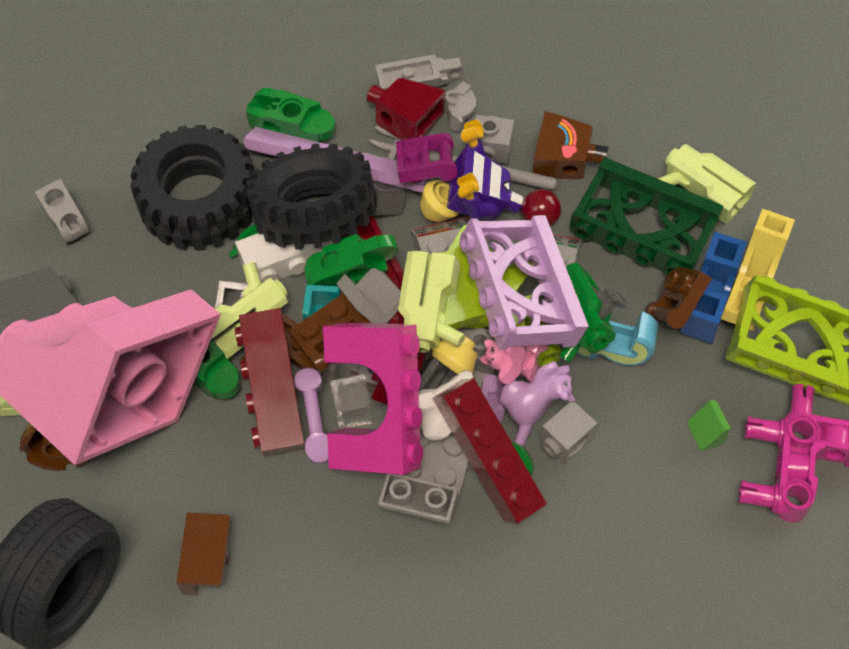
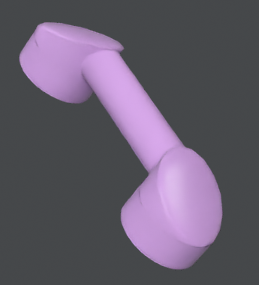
[294,368,328,465]

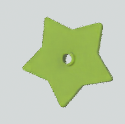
[428,225,532,329]

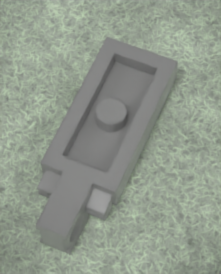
[375,54,462,89]

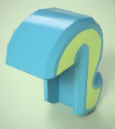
[577,311,659,366]

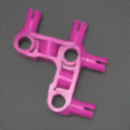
[738,384,849,523]

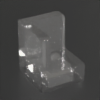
[330,375,373,430]

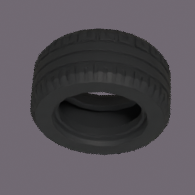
[0,498,121,649]

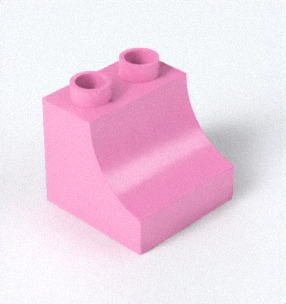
[0,289,221,465]

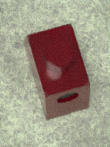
[367,78,446,140]

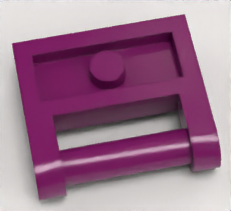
[396,133,457,184]

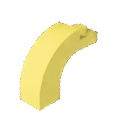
[721,209,795,331]

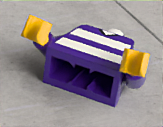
[447,119,523,221]

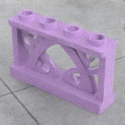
[460,215,588,350]

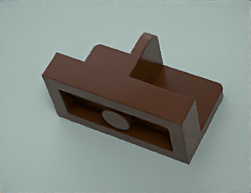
[176,513,231,595]

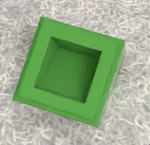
[687,399,730,451]

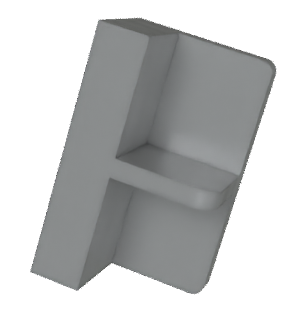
[336,268,401,324]

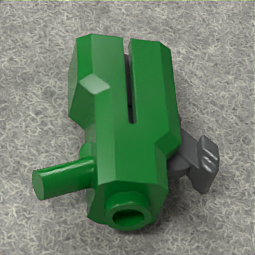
[559,262,628,363]

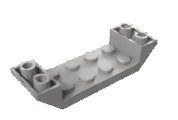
[378,327,495,524]

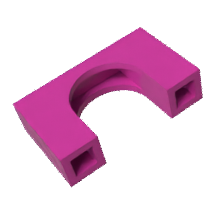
[323,323,423,475]

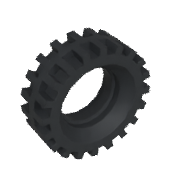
[246,143,377,250]

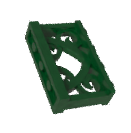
[569,157,724,275]

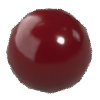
[521,189,562,227]

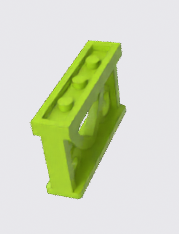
[725,275,849,406]

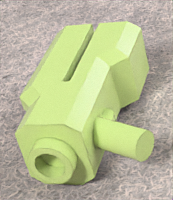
[657,144,756,224]
[398,251,465,353]
[211,262,288,359]

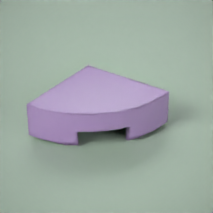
[482,375,506,423]

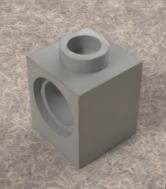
[540,402,598,464]

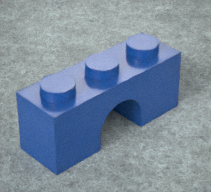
[680,232,747,343]

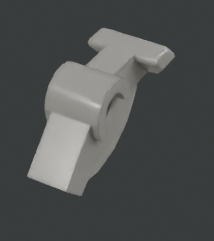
[444,81,476,132]

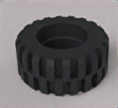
[130,125,254,250]

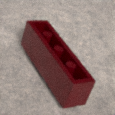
[234,308,305,457]
[432,378,547,524]

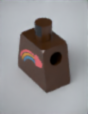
[533,111,609,180]

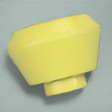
[420,180,460,222]
[432,336,478,375]

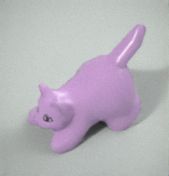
[499,362,575,447]

